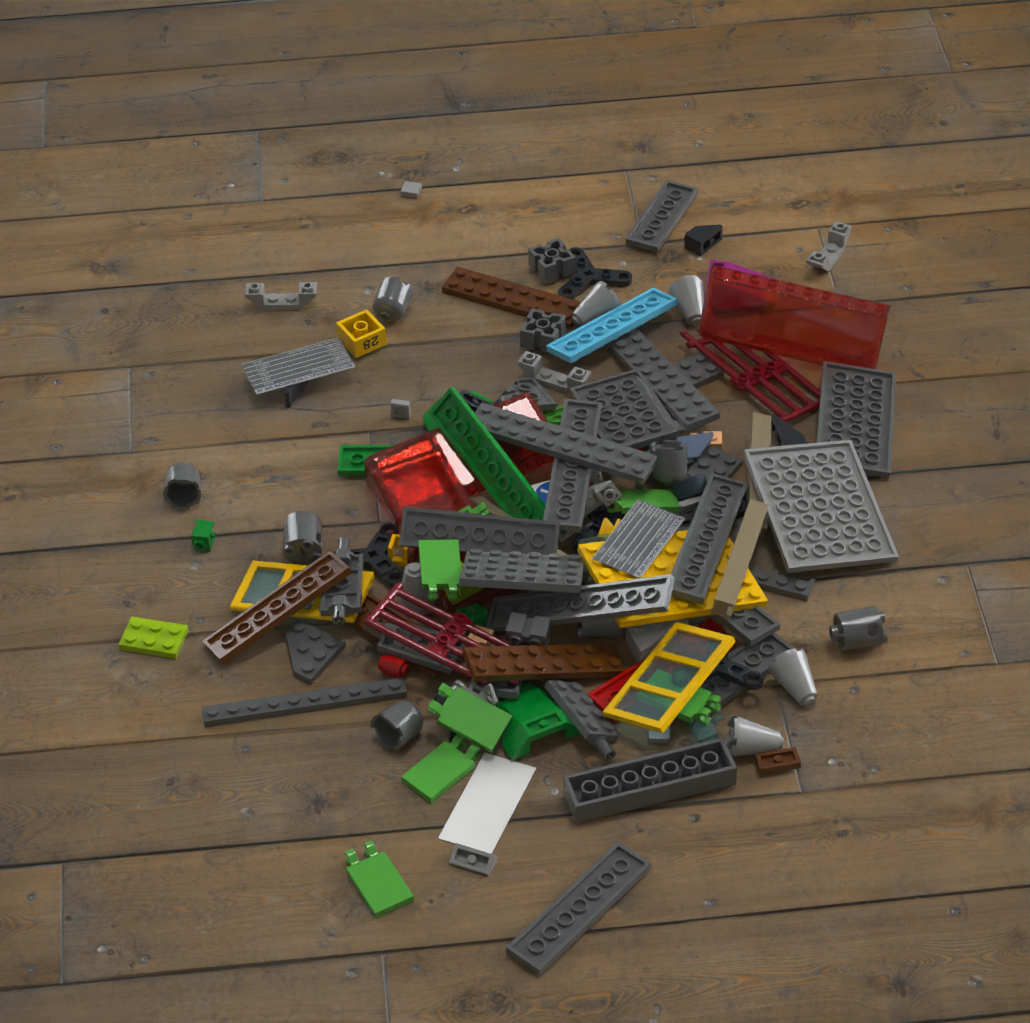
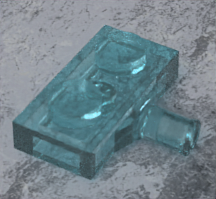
[684,712,724,743]

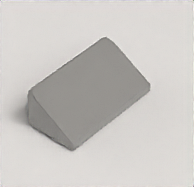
[449,843,498,876]

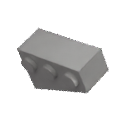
[625,618,689,663]

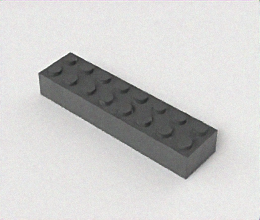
[563,738,737,823]

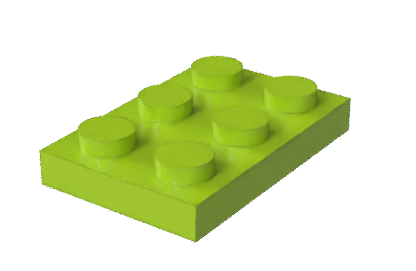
[118,616,189,659]

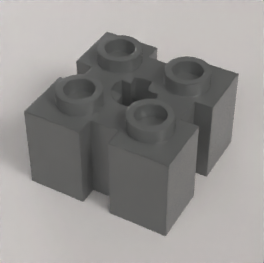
[528,238,576,284]
[520,308,566,353]
[506,612,552,646]

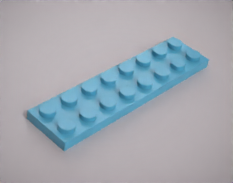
[546,288,678,363]

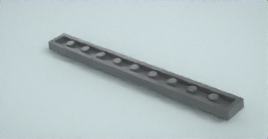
[202,677,407,727]

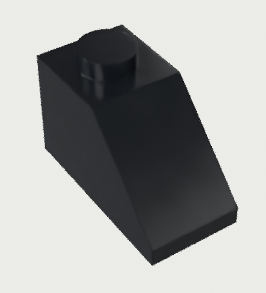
[684,224,723,256]

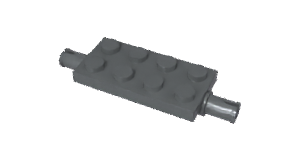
[320,537,364,625]
[365,621,467,675]
[542,679,619,761]

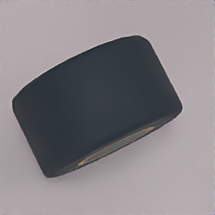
[672,473,707,501]

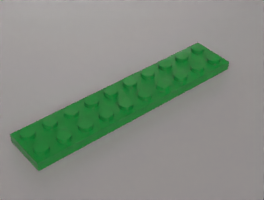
[429,387,546,520]

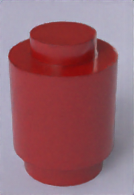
[378,654,410,678]

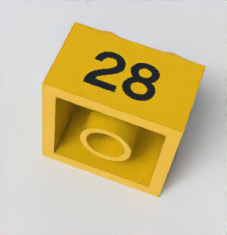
[336,309,387,358]

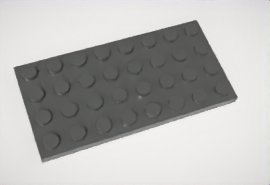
[816,361,896,478]

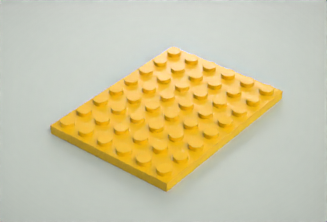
[577,530,768,628]

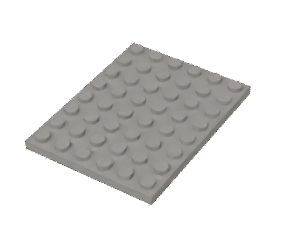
[743,440,899,573]

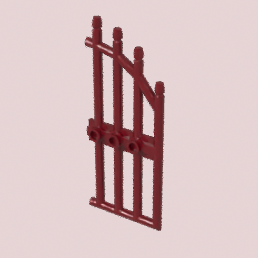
[679,327,820,423]
[363,582,520,685]

